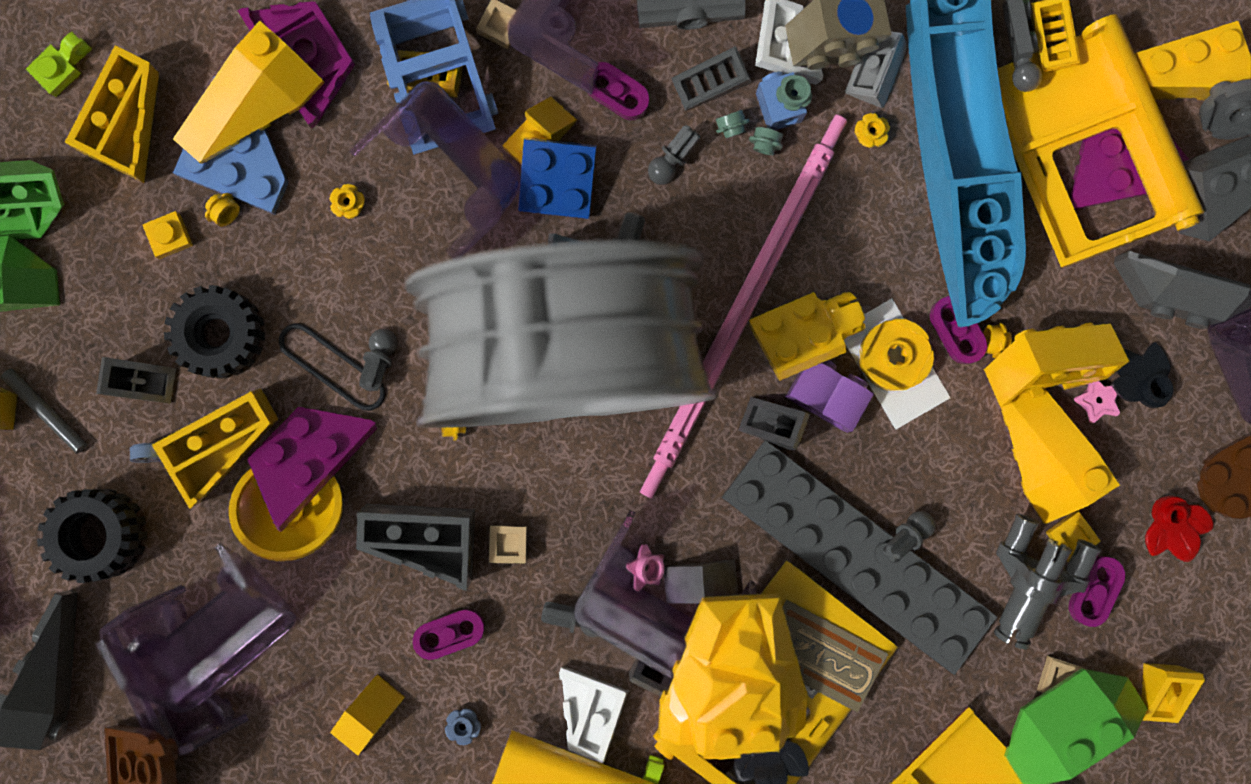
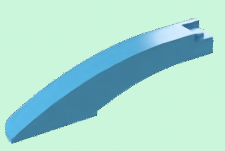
[905,0,1026,327]

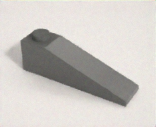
[0,590,78,750]

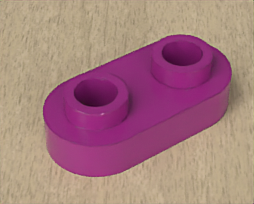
[584,62,649,120]
[930,296,987,364]
[1068,556,1125,627]
[412,609,485,660]

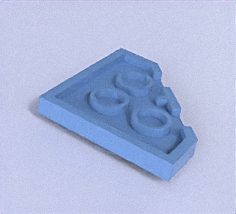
[173,76,289,215]

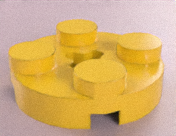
[859,319,934,391]

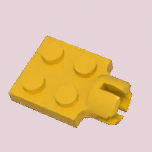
[749,292,866,381]

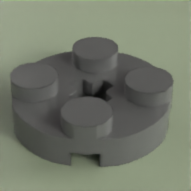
[1199,79,1251,139]

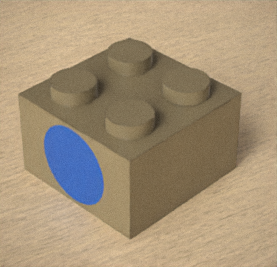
[785,0,892,70]

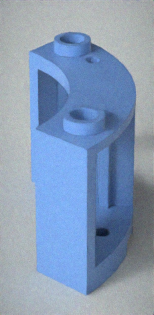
[370,0,499,154]

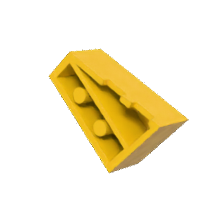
[1135,21,1251,100]
[65,45,159,183]
[984,323,1129,407]
[152,388,278,509]

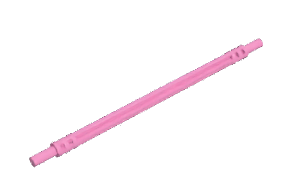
[639,115,847,499]

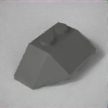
[1114,251,1251,329]

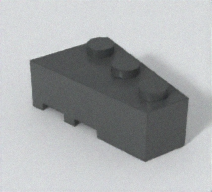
[1179,135,1251,241]
[356,504,475,591]

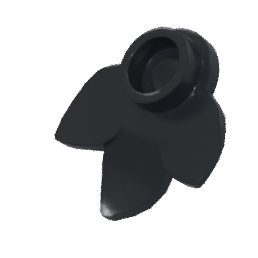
[1111,342,1174,409]
[734,740,809,784]

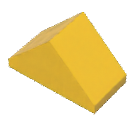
[1142,663,1205,723]
[330,674,405,755]

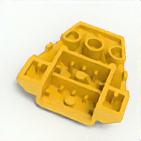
[658,593,808,757]

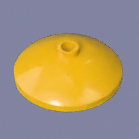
[229,469,343,561]

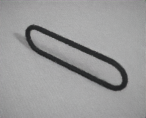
[279,323,385,411]

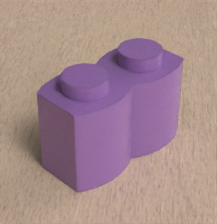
[785,360,874,433]

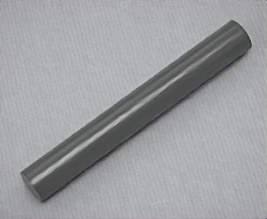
[0,368,88,454]

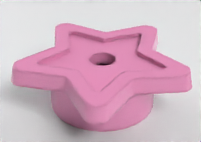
[1074,381,1120,423]
[626,544,664,592]

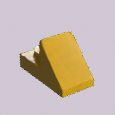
[502,96,577,165]

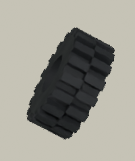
[164,285,265,379]

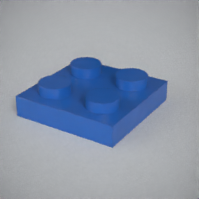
[518,137,597,219]

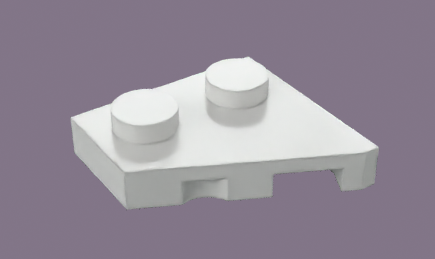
[755,0,823,85]
[559,666,629,764]

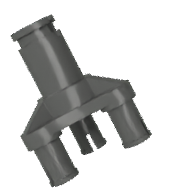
[994,514,1102,649]

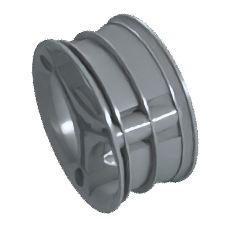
[405,242,717,428]

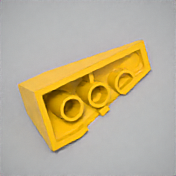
[173,21,325,164]
[1001,388,1120,524]

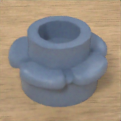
[445,708,481,745]

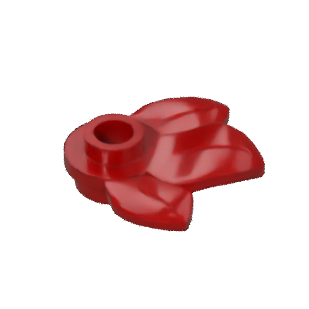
[1145,495,1213,562]

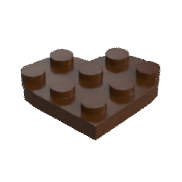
[1197,432,1251,519]
[104,724,180,784]

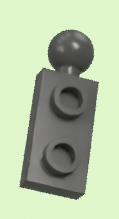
[1002,0,1042,92]

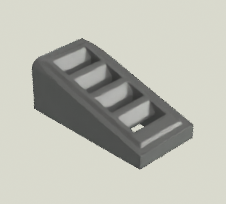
[671,46,752,111]

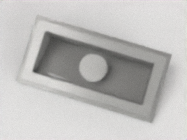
[845,32,908,108]

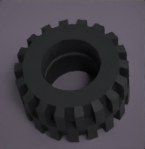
[37,489,148,583]

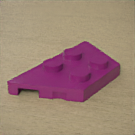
[237,1,355,129]
[1070,129,1189,210]
[247,407,377,532]

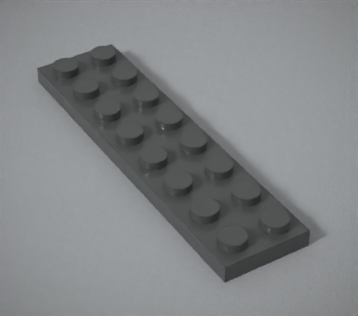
[721,440,997,675]

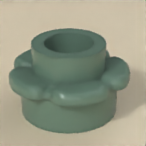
[776,75,812,111]
[715,110,750,138]
[749,127,783,156]

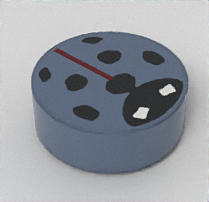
[130,443,161,463]

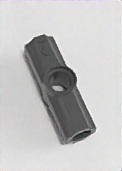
[637,0,745,30]

